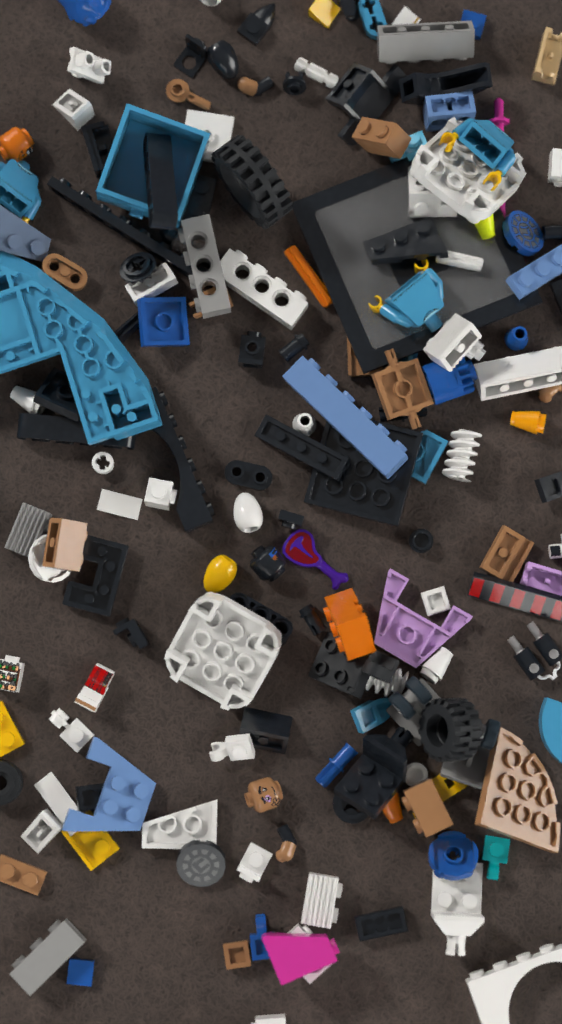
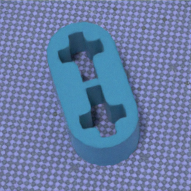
[358,0,387,40]

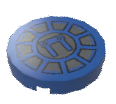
[502,210,544,256]

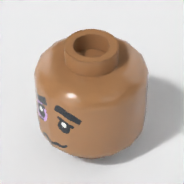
[244,777,283,813]

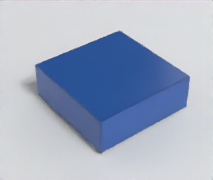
[66,958,95,987]

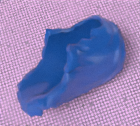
[58,0,112,27]

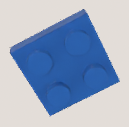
[137,297,190,347]

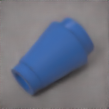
[504,326,528,351]

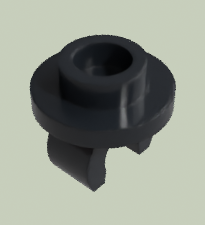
[283,71,306,95]

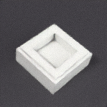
[420,586,451,616]

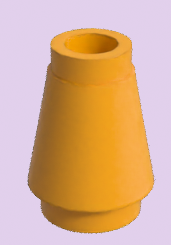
[510,411,547,435]

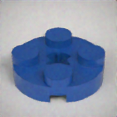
[428,831,479,881]

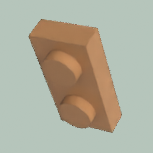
[0,854,48,896]

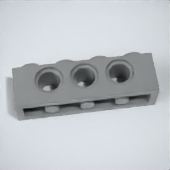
[178,214,231,319]

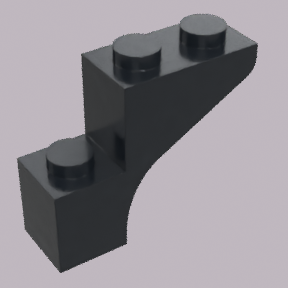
[399,62,493,106]

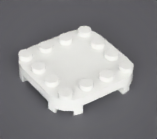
[410,117,527,224]
[164,592,282,711]

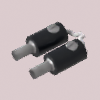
[507,621,562,681]

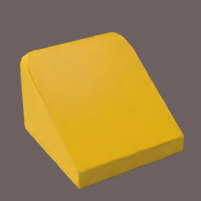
[308,0,341,28]

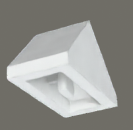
[52,89,95,131]
[20,809,63,854]

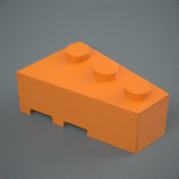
[323,588,376,661]

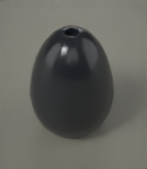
[207,40,239,80]

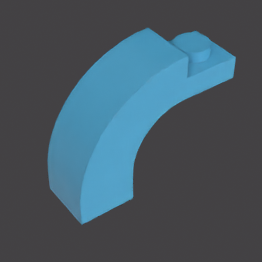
[539,698,562,764]

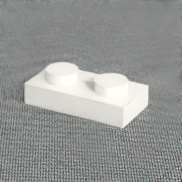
[125,262,178,307]

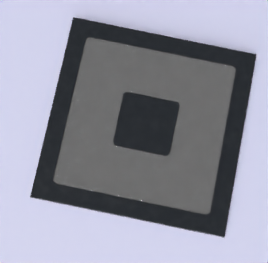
[291,157,543,374]

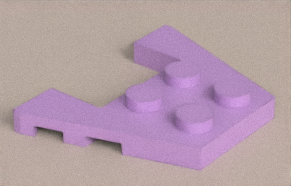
[374,568,473,668]

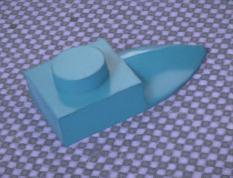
[350,698,392,734]

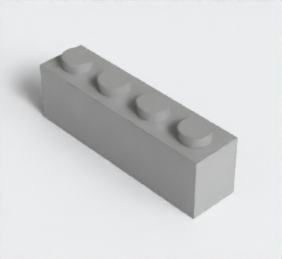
[377,21,475,64]

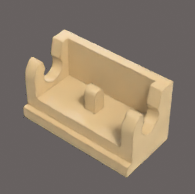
[531,27,562,85]

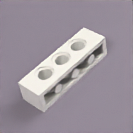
[220,248,308,331]

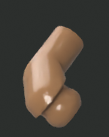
[539,385,562,403]

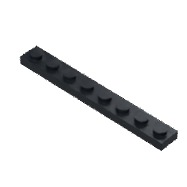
[47,176,212,290]

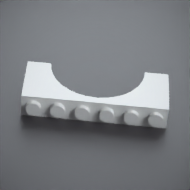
[465,943,562,1024]

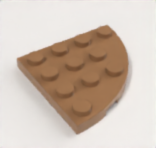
[475,727,560,853]

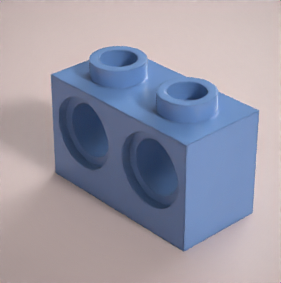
[422,91,476,132]

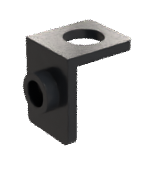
[174,34,207,78]

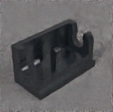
[81,121,113,177]

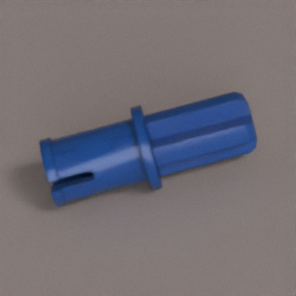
[315,742,358,788]

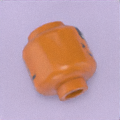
[0,127,34,162]

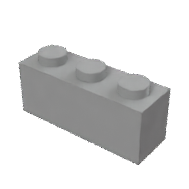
[10,918,87,996]

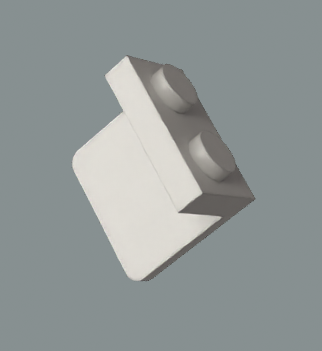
[408,166,457,218]

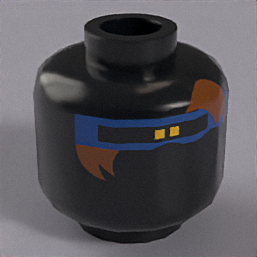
[250,545,286,582]

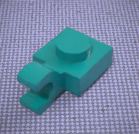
[481,835,510,880]

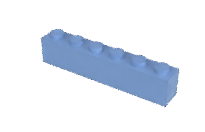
[282,355,408,479]

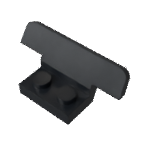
[325,62,406,146]

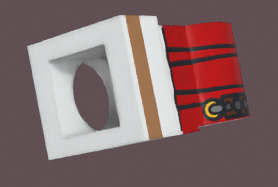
[74,663,115,712]

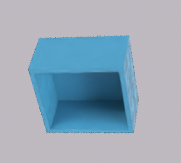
[96,103,210,229]

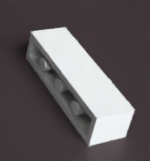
[474,346,562,401]

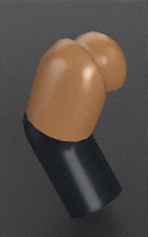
[237,76,274,97]
[276,824,297,862]

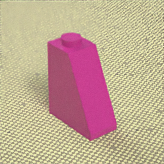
[262,932,340,985]

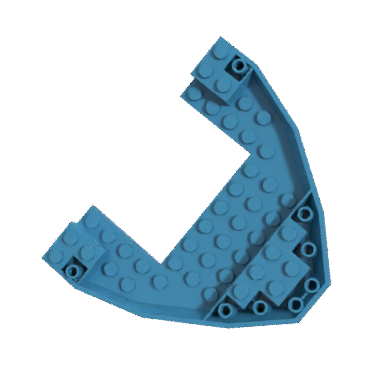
[0,251,163,445]

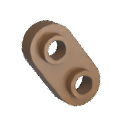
[42,253,88,291]

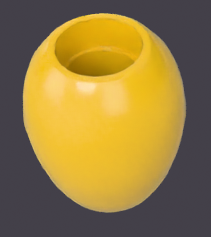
[203,555,237,593]

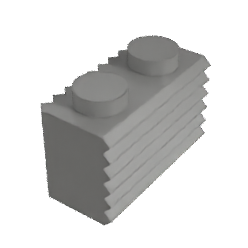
[4,502,52,557]

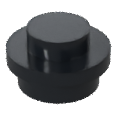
[409,529,433,553]

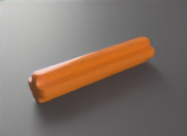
[284,245,333,308]

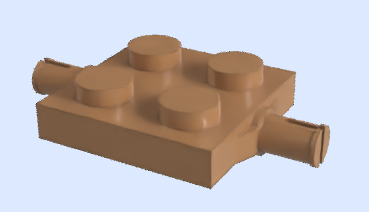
[371,348,434,430]

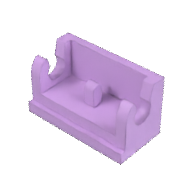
[519,562,562,596]

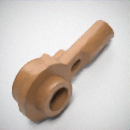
[166,79,211,111]

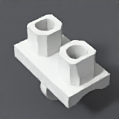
[67,47,111,84]

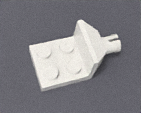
[431,863,485,956]

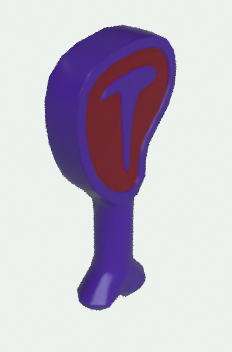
[282,529,348,590]

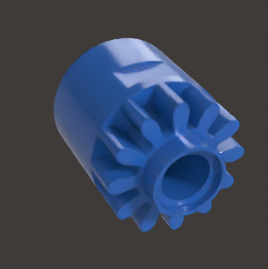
[421,357,477,406]

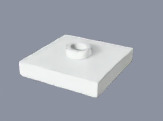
[185,109,234,163]

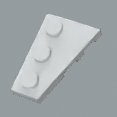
[142,799,218,849]

